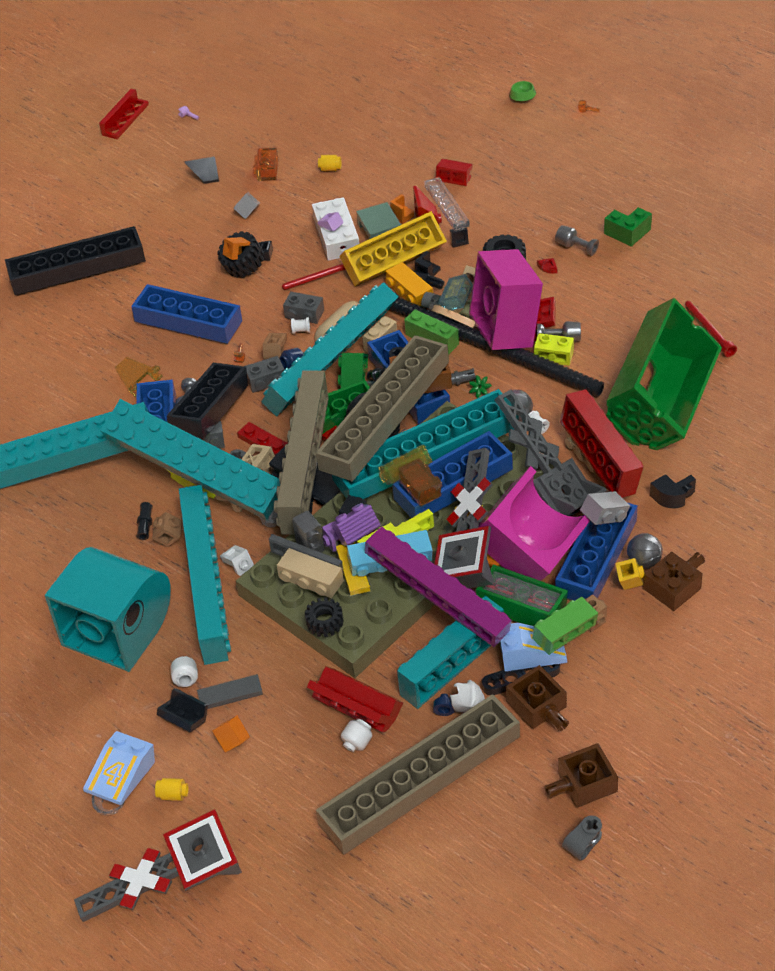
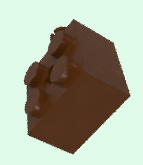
[643,552,705,611]
[506,665,569,731]
[544,743,618,808]

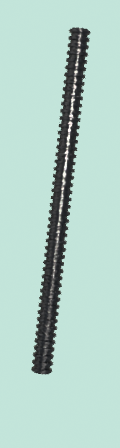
[389,297,604,397]

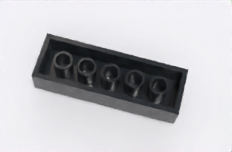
[167,362,248,440]

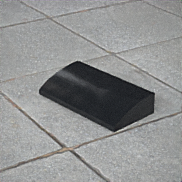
[269,446,341,505]

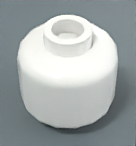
[170,656,198,687]
[341,719,373,752]

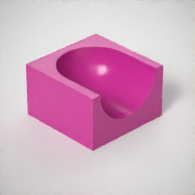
[469,249,543,350]
[478,466,590,581]

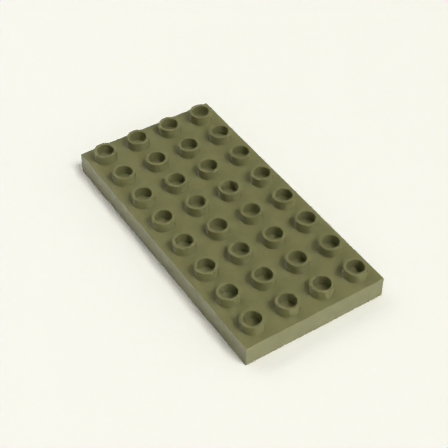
[236,401,555,678]

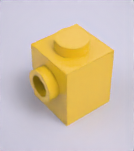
[615,558,645,590]

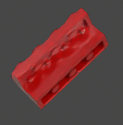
[307,666,404,732]

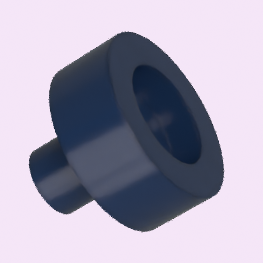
[433,694,454,716]

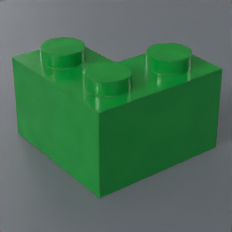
[604,207,652,247]
[338,353,368,388]

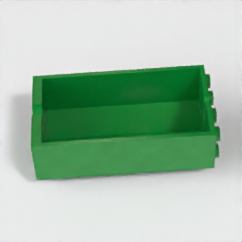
[606,298,722,450]

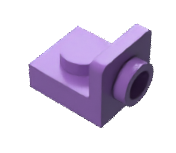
[322,521,339,552]

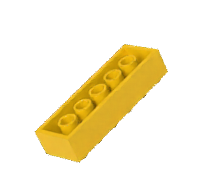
[339,211,447,286]

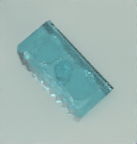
[439,274,473,311]

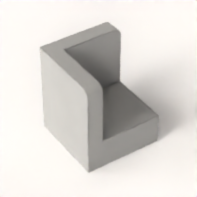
[233,192,260,219]

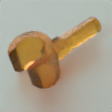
[578,100,600,113]
[234,344,245,363]

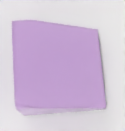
[317,212,343,231]

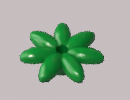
[469,375,492,398]

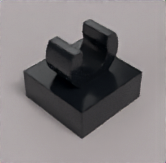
[449,226,469,247]

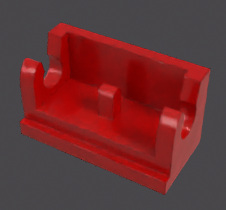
[436,159,473,186]

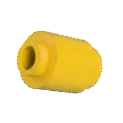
[318,155,342,171]
[155,778,189,801]

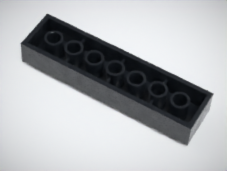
[5,226,146,295]

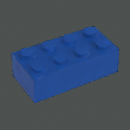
[136,379,176,422]

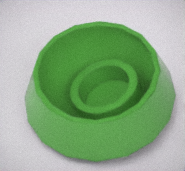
[510,81,536,101]

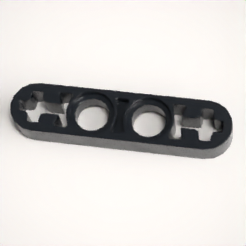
[482,664,560,695]

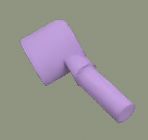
[178,106,199,120]

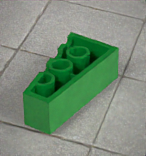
[322,380,370,434]

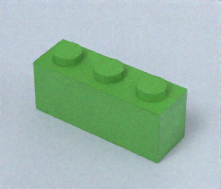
[404,310,459,355]
[532,597,598,655]

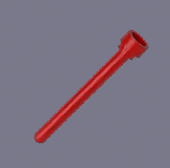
[282,263,346,290]
[685,301,737,357]

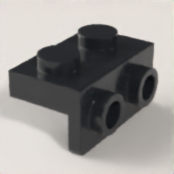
[157,688,208,732]

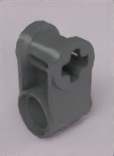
[562,815,602,861]

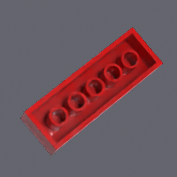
[560,389,644,498]

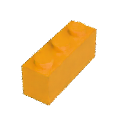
[385,262,433,306]

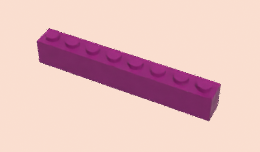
[365,526,512,647]

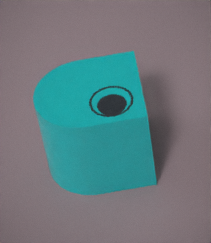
[44,547,171,672]

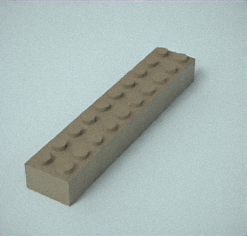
[316,335,449,481]
[274,371,329,535]
[316,694,520,855]

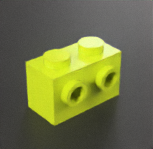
[534,333,574,366]

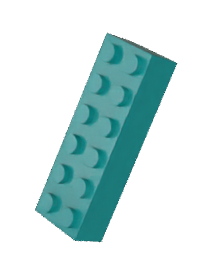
[397,596,504,709]

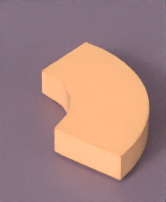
[432,305,475,328]

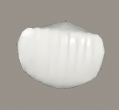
[450,680,485,713]

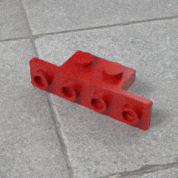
[534,297,556,341]

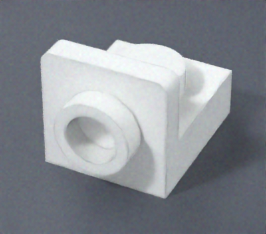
[220,545,254,576]

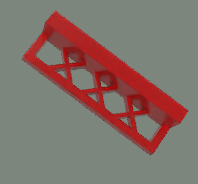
[99,88,149,140]

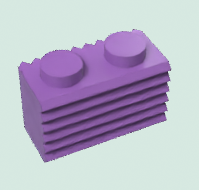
[331,503,381,546]

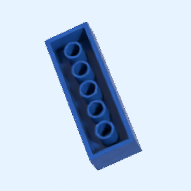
[131,284,243,344]
[367,330,450,424]
[392,431,513,518]
[555,502,638,601]

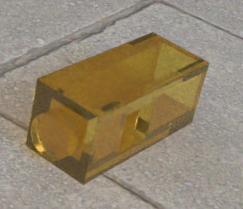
[378,444,433,485]

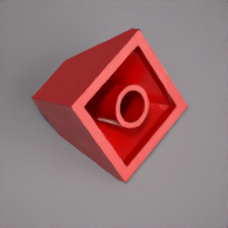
[413,186,442,225]

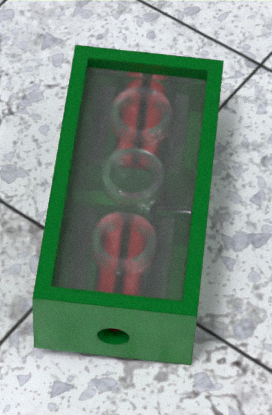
[476,564,568,626]

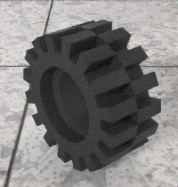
[305,597,344,637]

